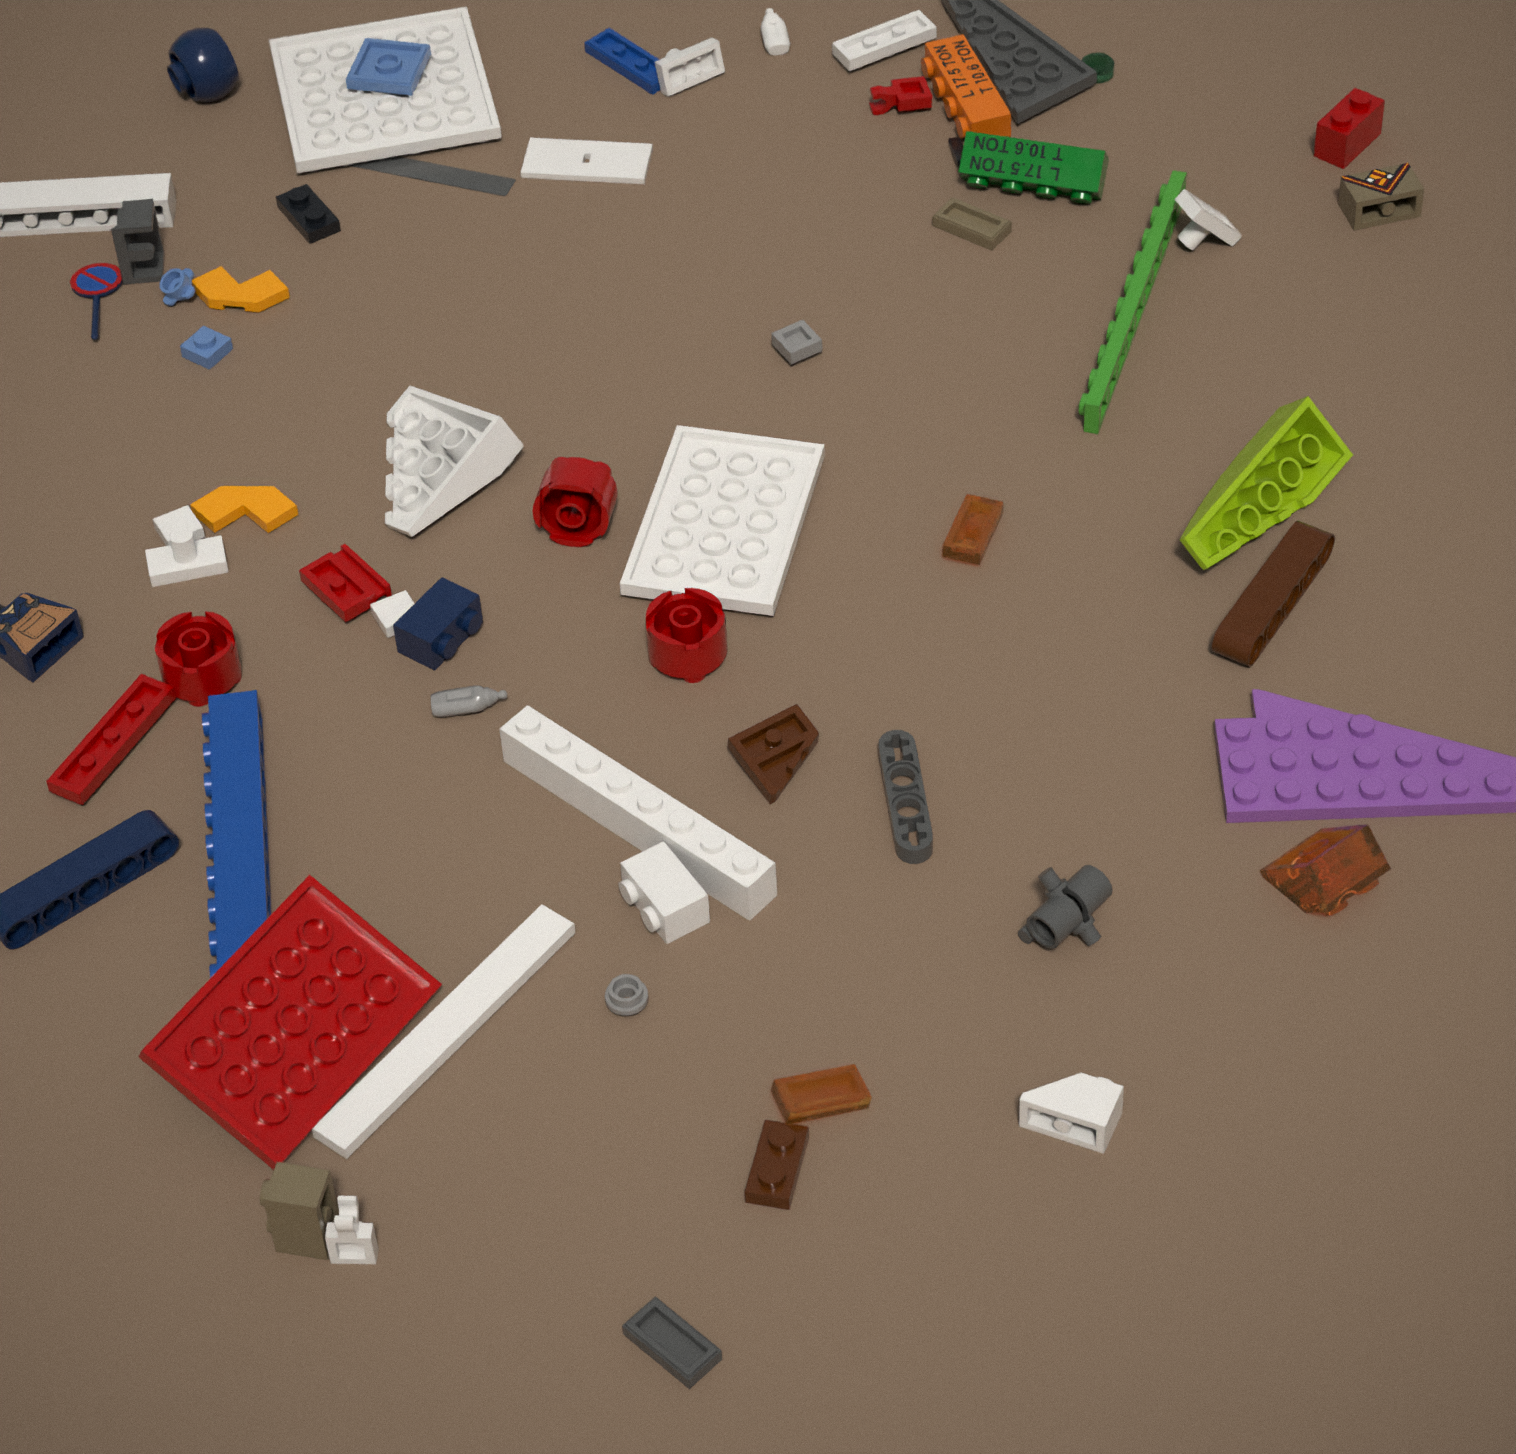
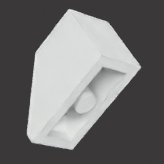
[1019,1073,1124,1154]

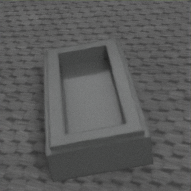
[622,1297,723,1389]

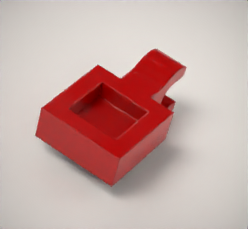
[869,76,932,115]

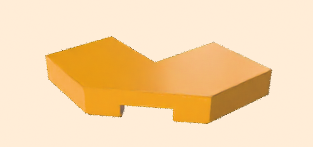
[192,266,290,312]
[190,486,299,533]

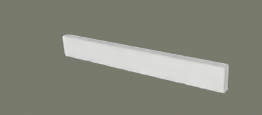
[312,904,576,1159]

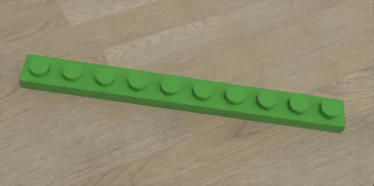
[1079,170,1187,434]

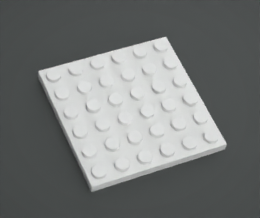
[269,7,502,173]

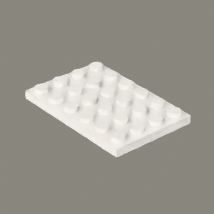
[620,425,825,616]

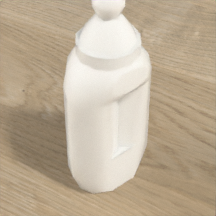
[760,8,790,56]

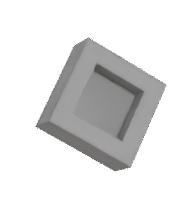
[771,320,823,364]

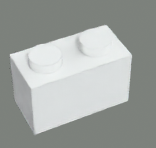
[619,841,710,944]

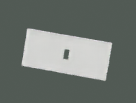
[520,138,653,184]

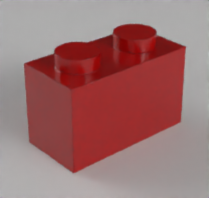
[1314,88,1385,170]

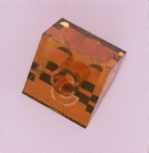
[1260,824,1391,916]

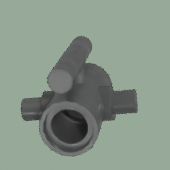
[1018,865,1113,949]

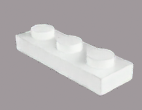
[832,10,937,71]

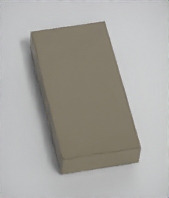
[932,197,1012,251]

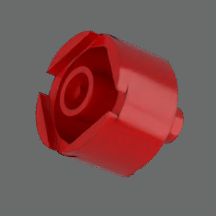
[532,457,618,547]
[646,588,728,683]
[155,611,242,707]

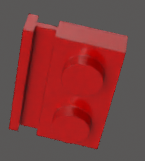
[299,543,392,622]

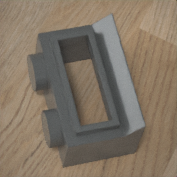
[111,199,165,285]

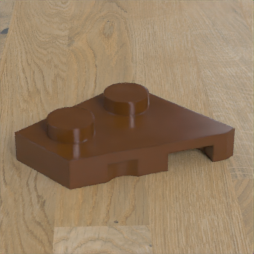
[727,704,819,804]

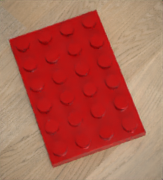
[139,874,442,1170]

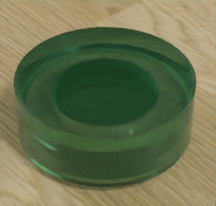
[1081,53,1115,84]

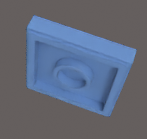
[346,38,431,96]

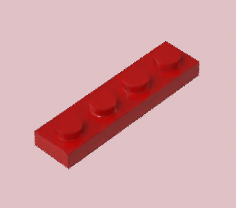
[46,674,176,805]

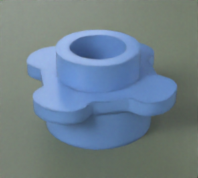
[160,268,195,306]

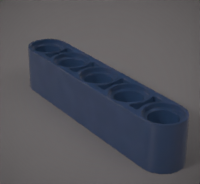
[0,810,179,949]

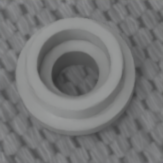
[605,974,648,1016]

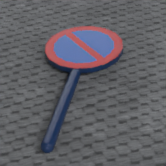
[70,263,123,340]

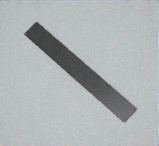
[348,156,516,196]

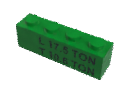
[959,131,1109,204]

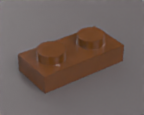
[744,1119,809,1210]

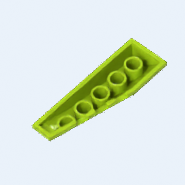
[1180,396,1353,570]

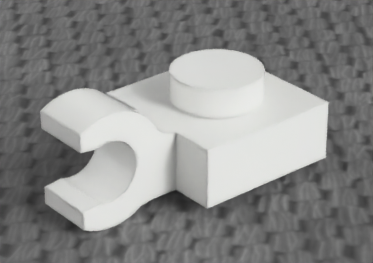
[325,1196,378,1264]

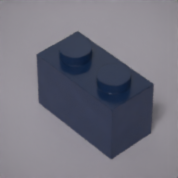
[393,577,483,671]

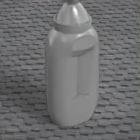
[431,685,507,718]

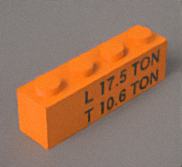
[921,34,1011,139]

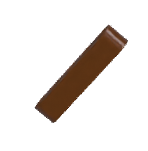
[1212,521,1335,667]

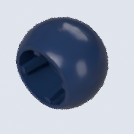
[167,28,239,102]

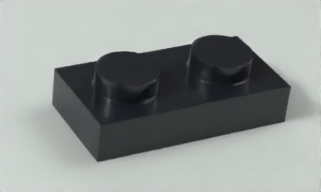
[276,184,341,244]

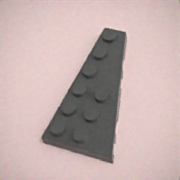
[942,0,1097,124]

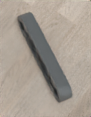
[879,730,933,864]

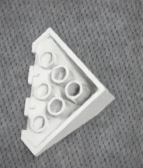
[385,386,524,537]

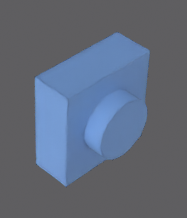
[180,325,233,370]

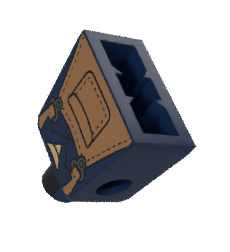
[0,593,84,683]

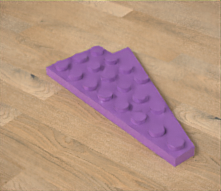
[1214,689,1516,823]

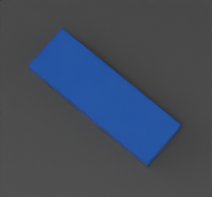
[584,28,660,95]

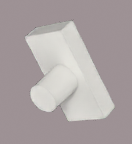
[655,38,725,96]
[1175,189,1242,250]
[145,527,229,587]

